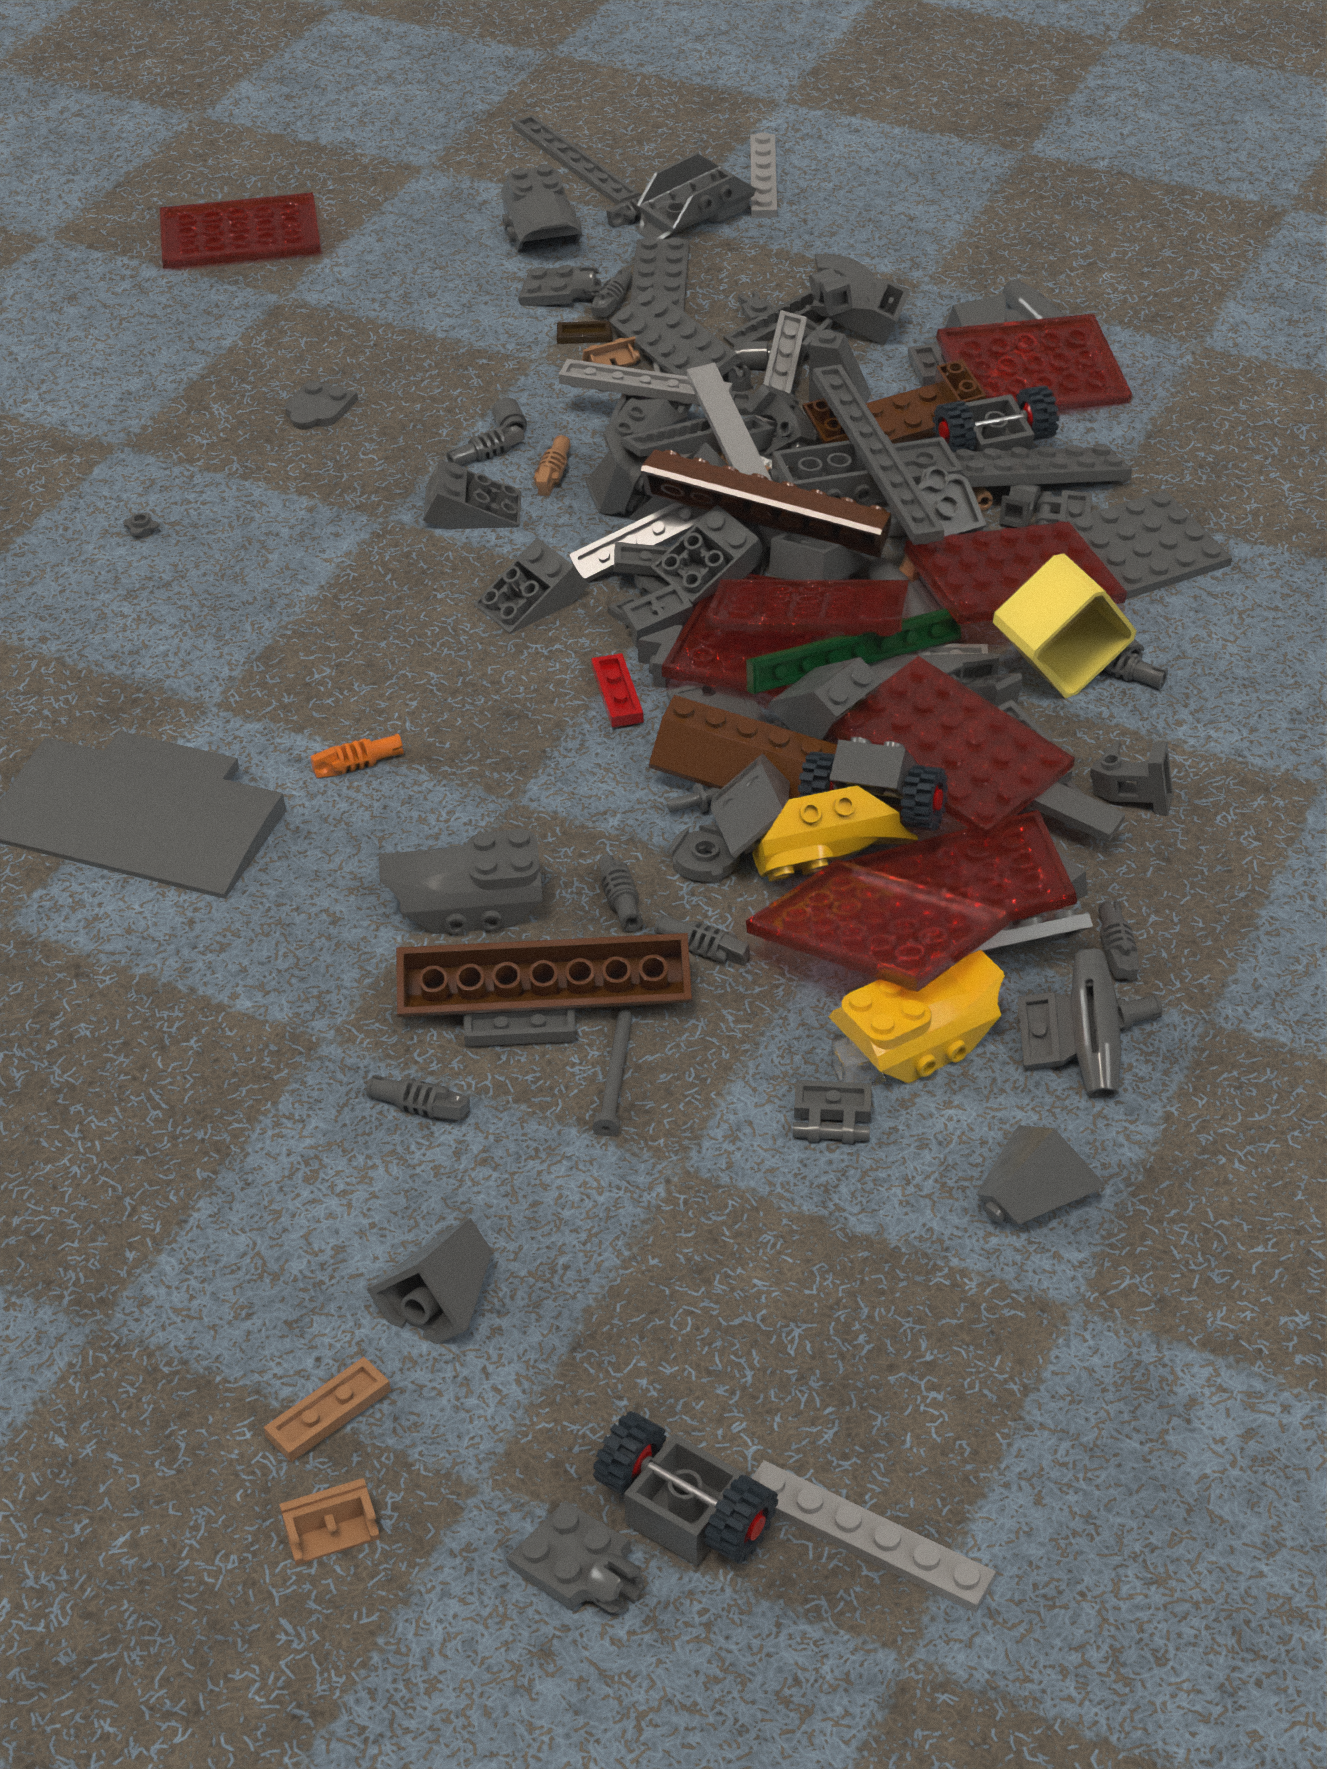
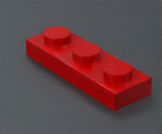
[591,653,644,728]

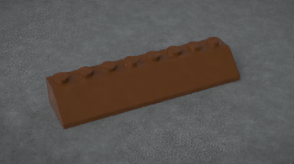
[641,450,891,558]
[649,695,913,846]
[396,933,692,1017]

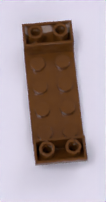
[802,359,987,444]

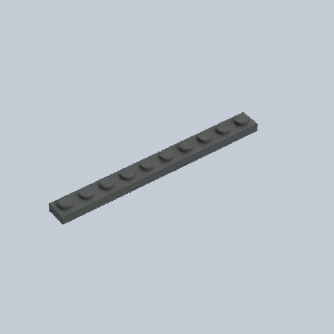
[813,364,944,545]

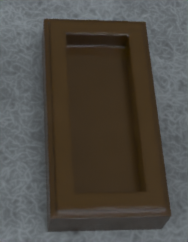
[557,321,612,344]

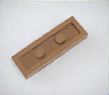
[264,1357,391,1462]

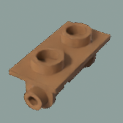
[581,336,640,367]

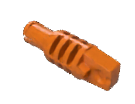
[311,733,404,778]

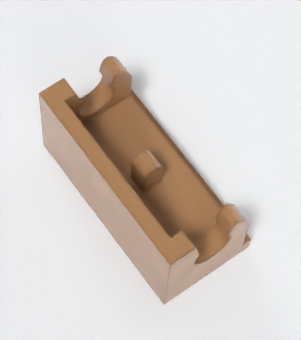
[279,1478,380,1565]

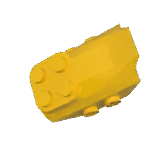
[752,785,918,882]
[828,950,1005,1083]

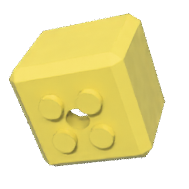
[993,554,1137,699]

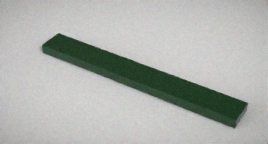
[746,606,961,694]

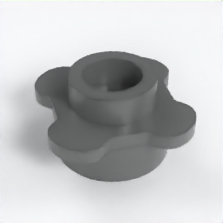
[123,512,158,538]

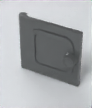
[666,673,769,724]

